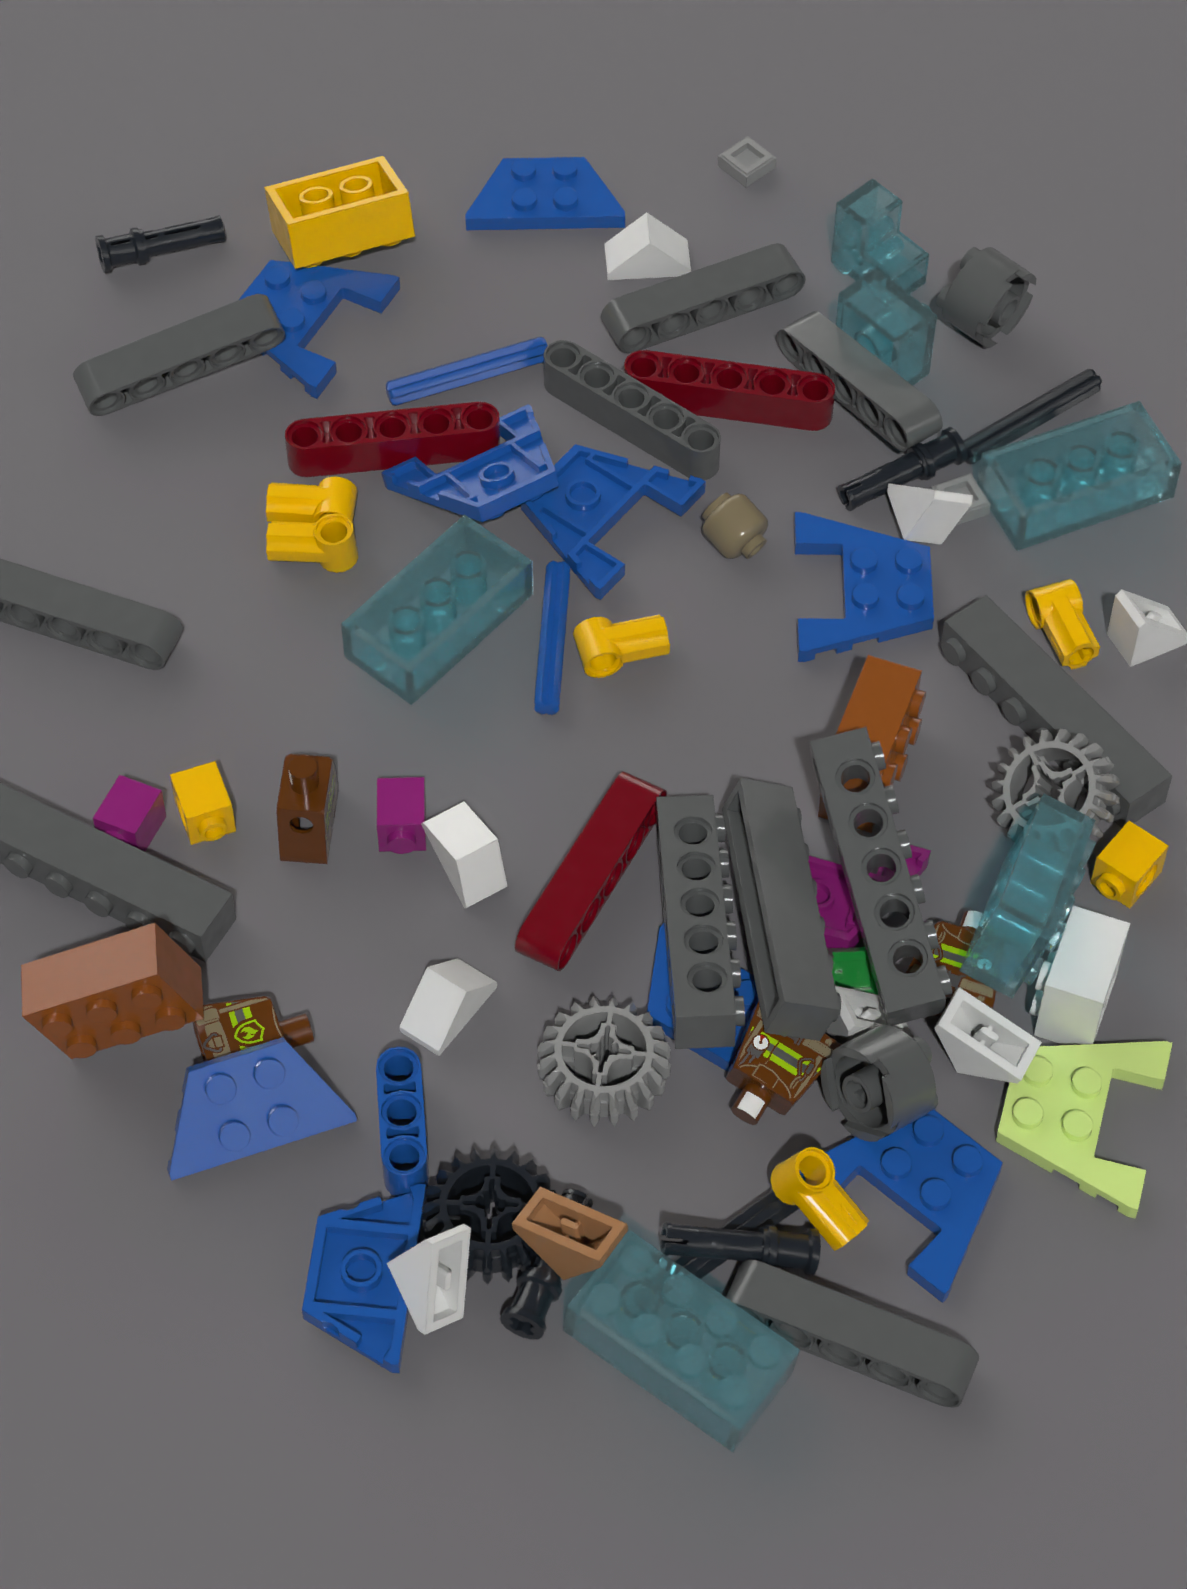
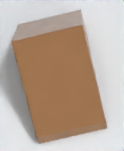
[512,1187,628,1280]

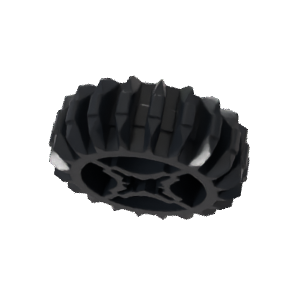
[422,1147,557,1285]

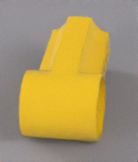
[266,477,358,523]
[266,513,358,573]
[1025,579,1100,670]
[573,614,670,678]
[770,1147,869,1251]

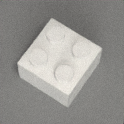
[1030,906,1130,1045]

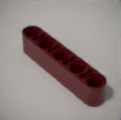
[624,350,835,431]
[285,402,500,477]
[515,771,667,971]

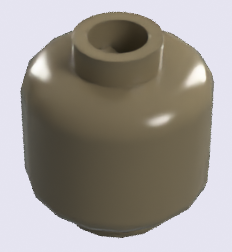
[702,492,768,559]

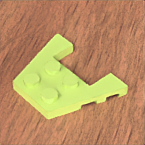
[996,1041,1172,1219]

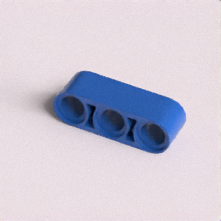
[376,1047,429,1197]

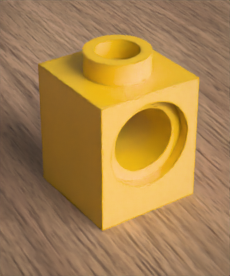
[170,761,236,845]
[1090,820,1169,909]

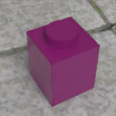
[93,775,167,852]
[377,777,426,854]

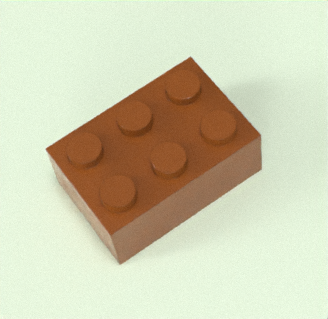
[818,655,926,833]
[21,923,204,1059]

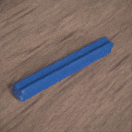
[386,337,548,406]
[534,561,570,715]

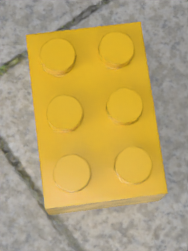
[264,156,415,269]

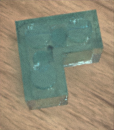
[831,178,929,308]

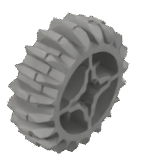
[991,729,1120,857]
[537,996,671,1127]

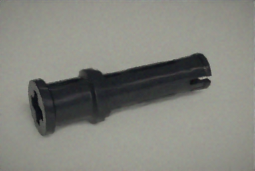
[95,215,226,273]
[837,427,968,511]
[500,1189,593,1339]
[660,1222,821,1275]

